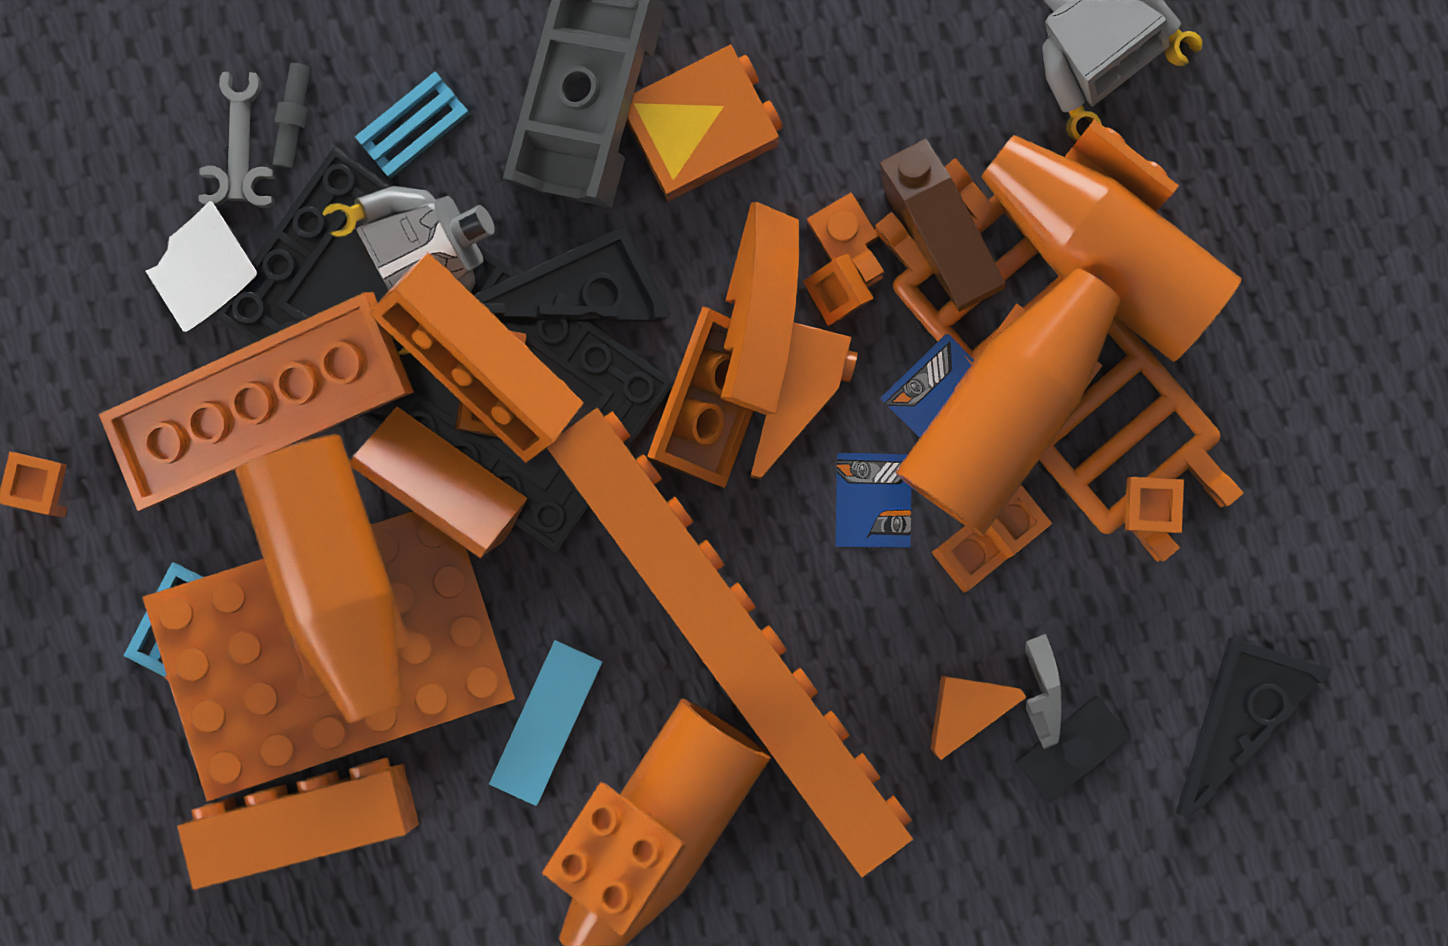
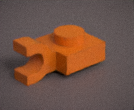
[807,192,884,288]

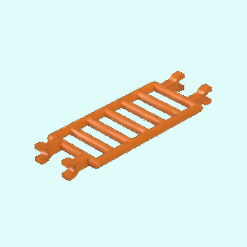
[874,158,1244,562]

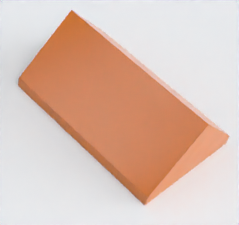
[647,307,753,488]
[350,407,527,558]

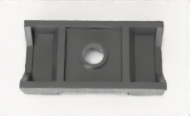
[503,0,666,208]

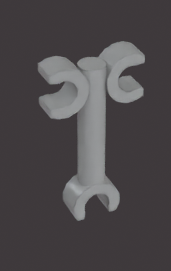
[199,72,275,208]

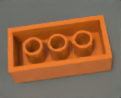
[177,757,419,890]

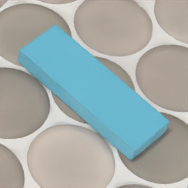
[489,640,603,806]

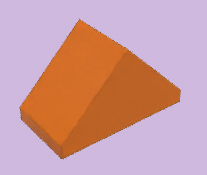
[930,675,1027,760]

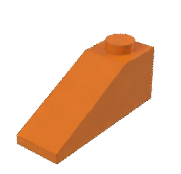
[751,322,858,480]

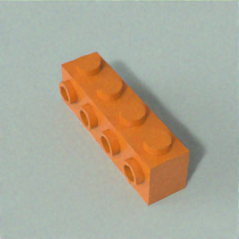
[369,252,584,463]

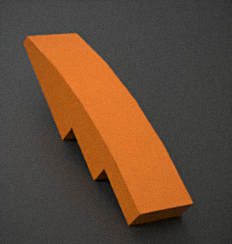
[721,202,799,415]

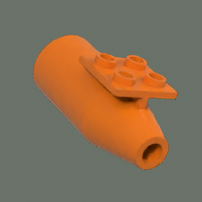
[981,119,1242,362]
[895,269,1121,536]
[235,435,410,723]
[542,699,771,946]

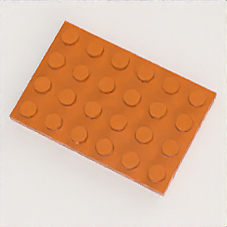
[142,511,515,802]

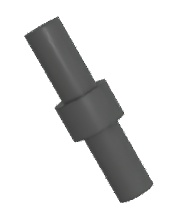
[272,63,311,169]

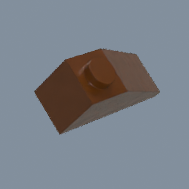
[879,139,1006,312]

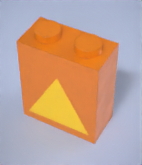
[626,44,783,202]

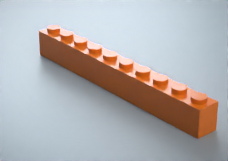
[547,408,913,878]

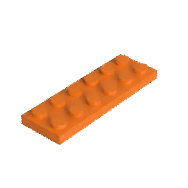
[98,292,414,511]

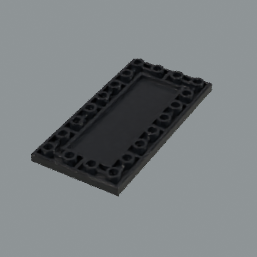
[214,146,675,553]

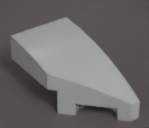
[1025,634,1061,749]

